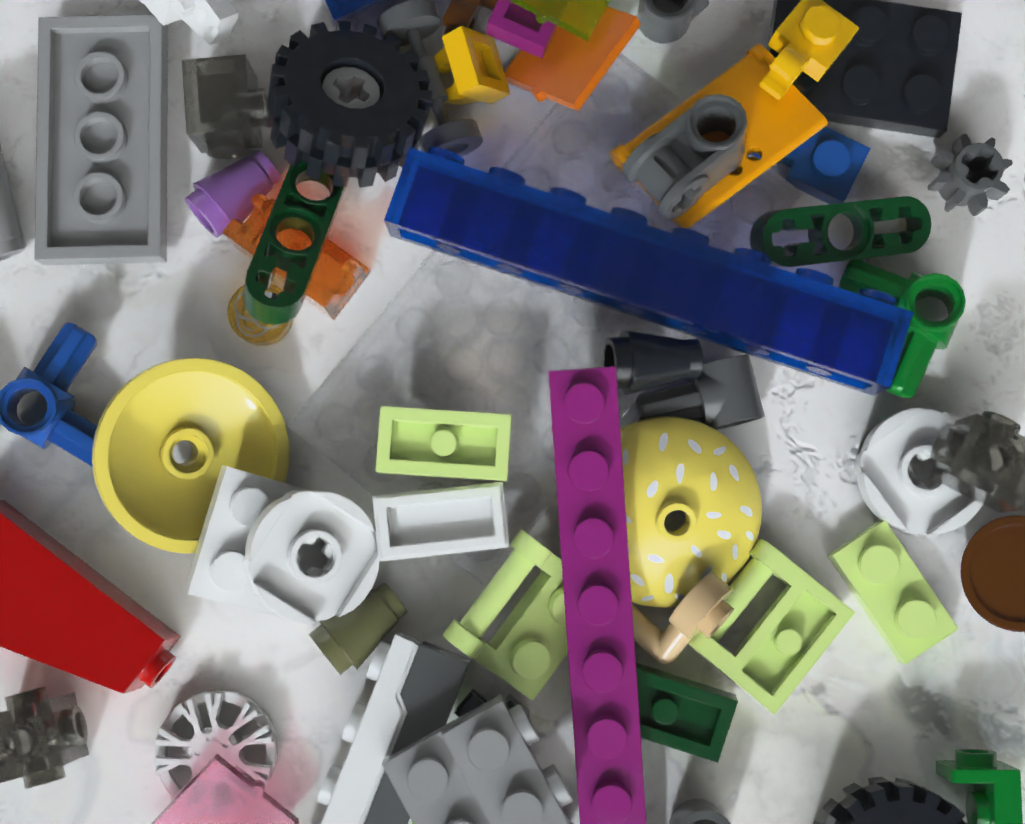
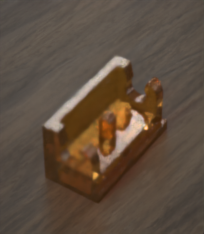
[222,193,371,320]

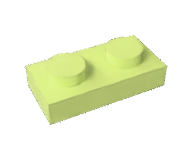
[375,406,512,482]
[827,521,959,664]

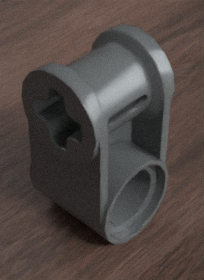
[622,94,747,220]

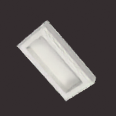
[372,482,510,561]

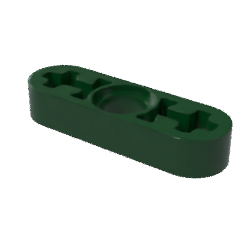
[750,196,931,267]

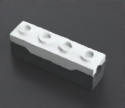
[317,632,471,824]

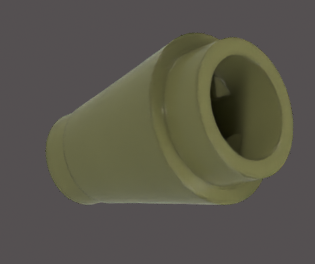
[308,583,408,675]

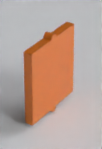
[504,0,641,111]

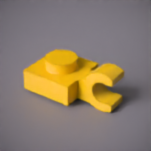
[759,0,860,100]

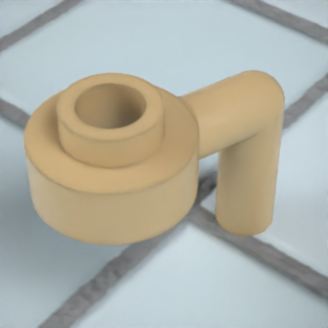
[632,572,734,664]

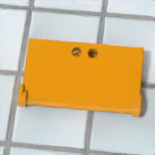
[609,44,828,232]

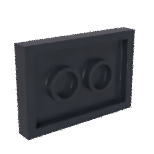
[767,0,962,138]

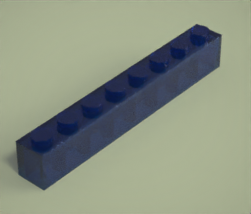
[384,147,914,396]

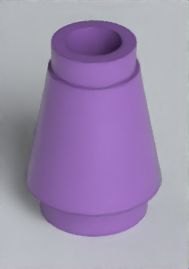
[185,150,281,238]

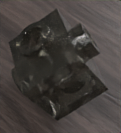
[0,687,89,789]

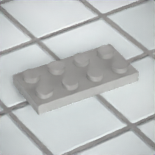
[34,15,168,265]

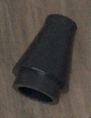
[603,330,703,395]

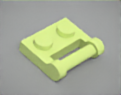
[442,529,568,701]
[687,538,855,715]

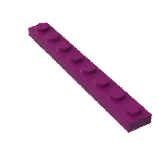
[548,366,647,824]

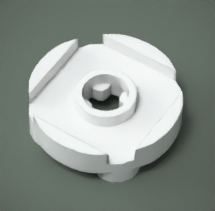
[854,408,990,535]
[243,490,379,624]

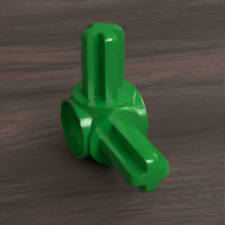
[838,259,966,399]

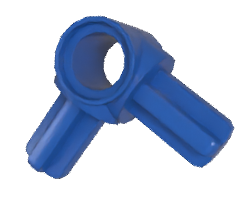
[0,322,98,467]

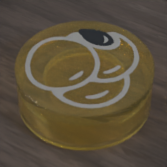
[227,283,293,346]

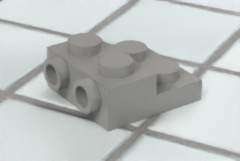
[382,694,573,824]

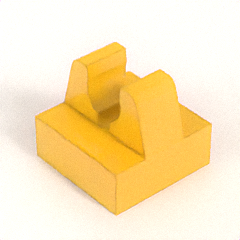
[434,26,511,105]

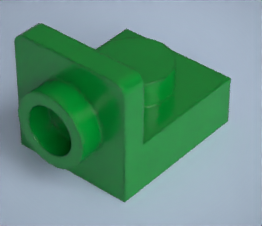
[936,749,1023,824]

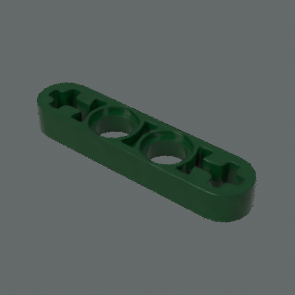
[242,161,350,325]

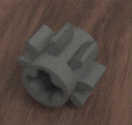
[927,133,1013,216]

